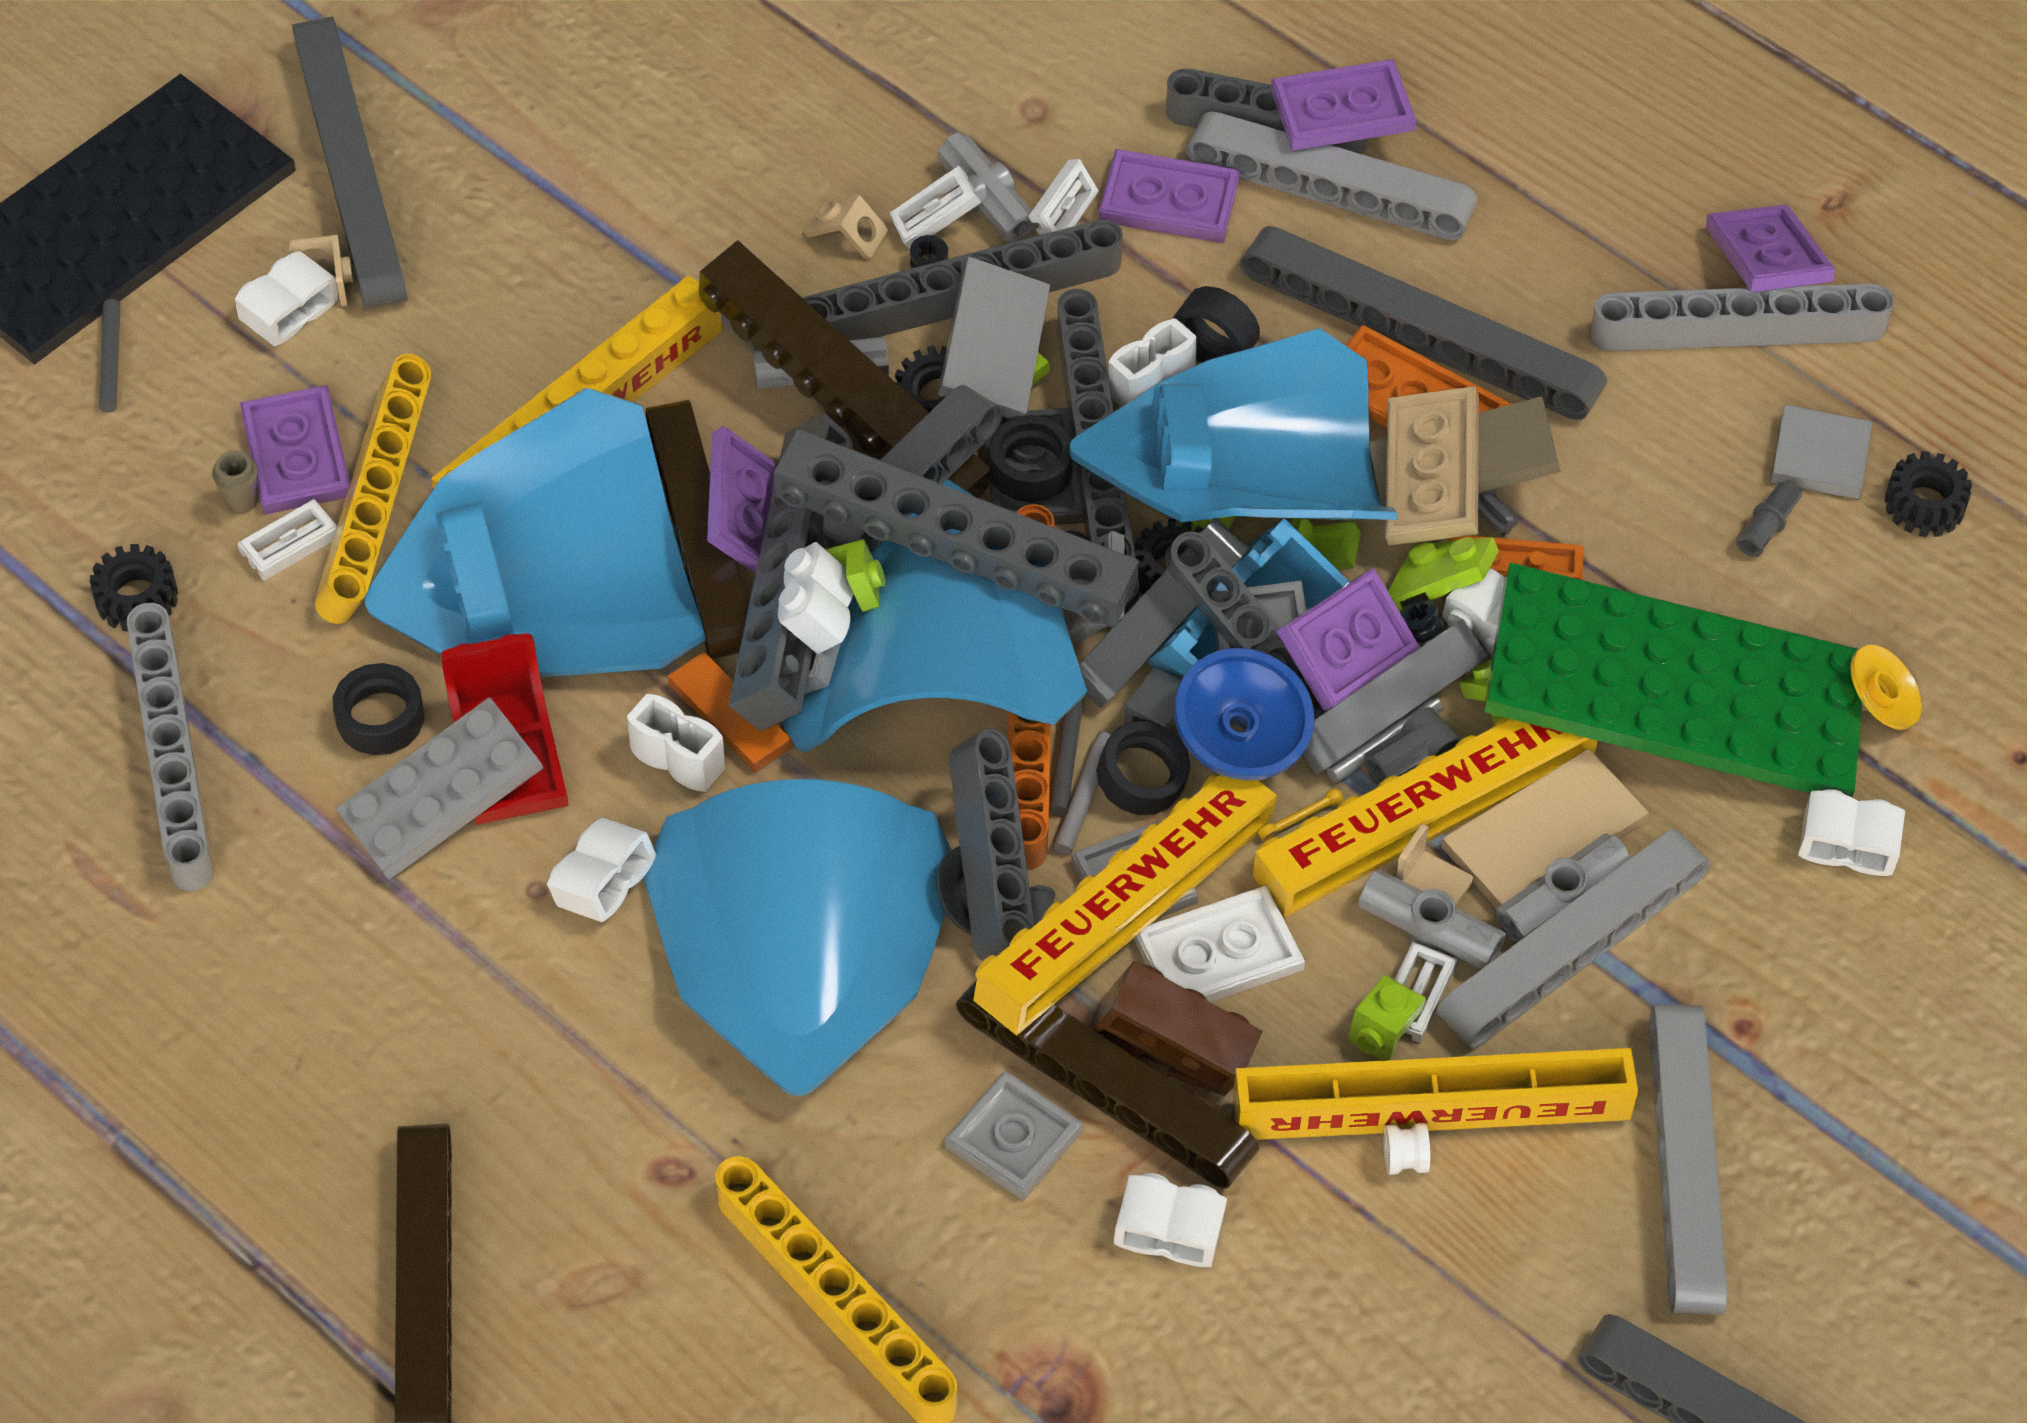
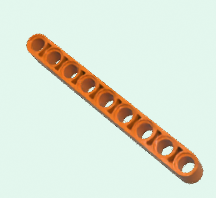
[1008,504,1054,870]

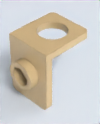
[803,195,888,259]
[288,235,353,306]
[1396,824,1473,907]

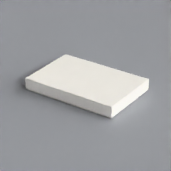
[1134,885,1305,1002]

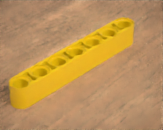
[315,354,431,624]
[715,1156,957,1423]

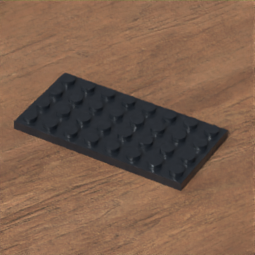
[0,73,296,365]

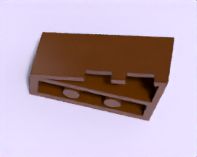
[1089,961,1263,1096]

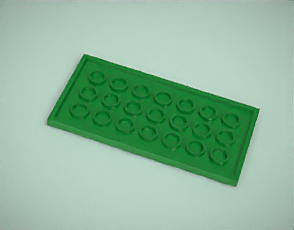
[1483,562,1862,797]

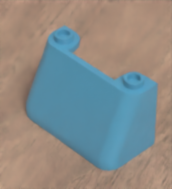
[1146,518,1349,728]

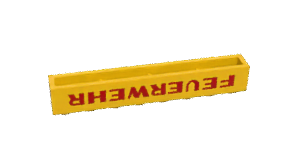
[431,275,722,489]
[1253,717,1598,918]
[973,773,1277,1036]
[1233,1048,1638,1140]

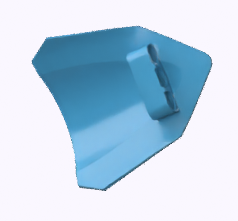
[1069,328,1397,522]
[365,387,706,677]
[782,480,1087,753]
[643,779,951,1096]

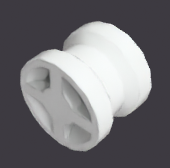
[1383,1123,1430,1175]

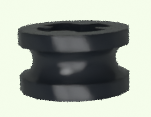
[910,235,948,269]
[1400,599,1444,643]

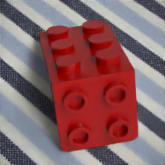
[440,633,569,825]

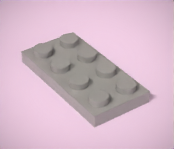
[336,697,544,880]

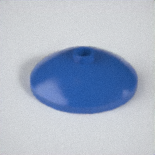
[1174,648,1314,780]

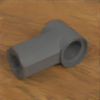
[1363,707,1461,786]

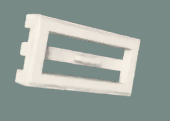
[1028,159,1099,235]
[889,166,981,249]
[237,499,337,581]
[1395,942,1458,1044]

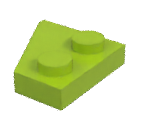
[1388,537,1499,612]

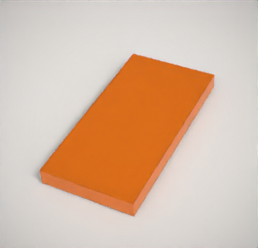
[1345,325,1511,428]

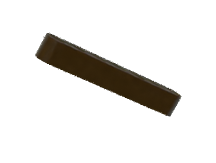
[645,400,748,659]
[956,979,1259,1189]
[395,1123,452,1423]

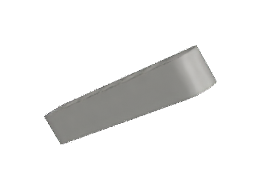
[1186,112,1478,240]
[1590,284,1895,351]
[127,603,214,891]
[1437,829,1711,1049]
[1650,1004,1727,1315]

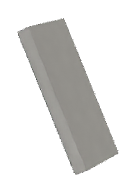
[938,256,1050,419]

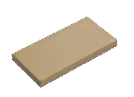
[1385,386,1479,546]
[1441,749,1649,909]

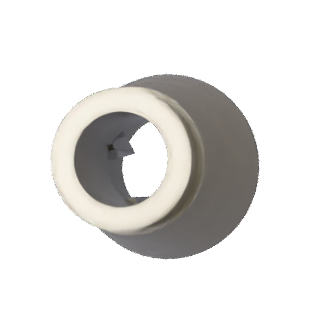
[212,451,258,514]

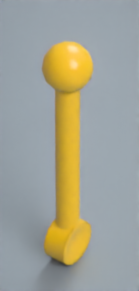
[1257,788,1343,841]

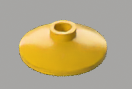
[1850,645,1922,730]

